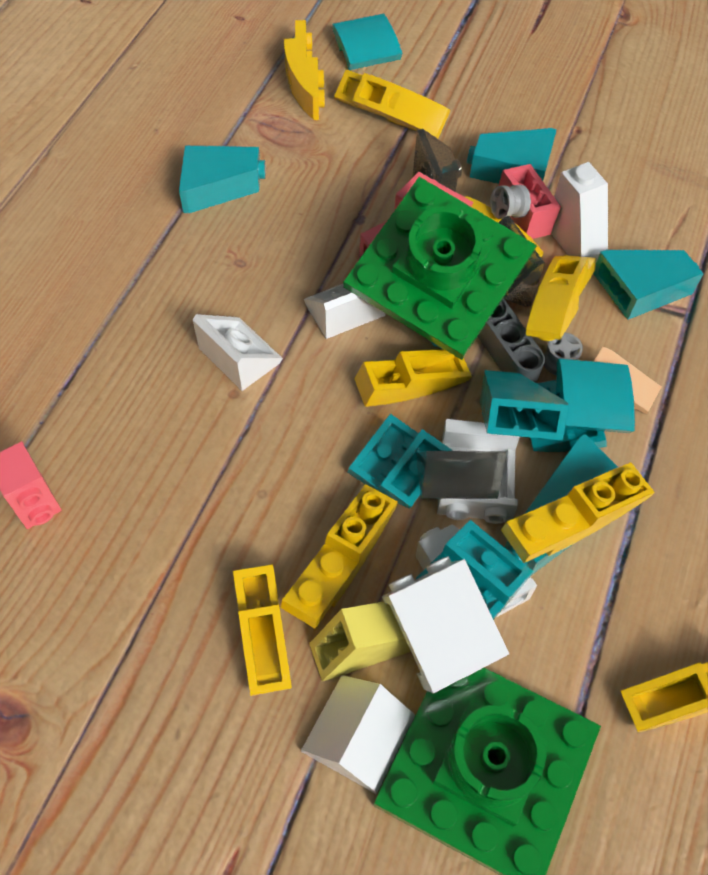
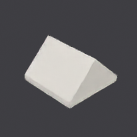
[304,284,385,339]
[193,314,283,391]
[301,675,415,794]

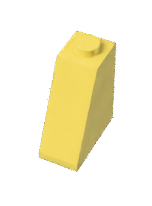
[309,602,411,681]

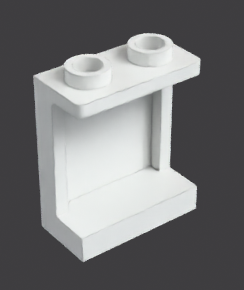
[437,419,519,524]
[382,556,509,693]

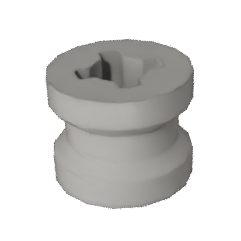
[490,184,531,219]
[544,333,583,375]

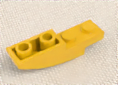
[284,20,325,120]
[334,70,450,139]
[526,255,596,341]
[501,462,655,563]
[281,484,398,628]

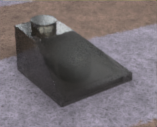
[412,129,462,192]

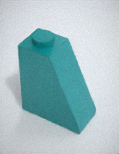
[467,128,557,184]
[179,145,266,213]
[593,250,704,320]
[480,370,569,440]

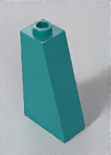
[505,434,618,576]

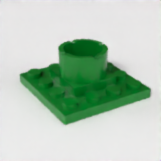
[343,177,537,360]
[373,668,601,875]

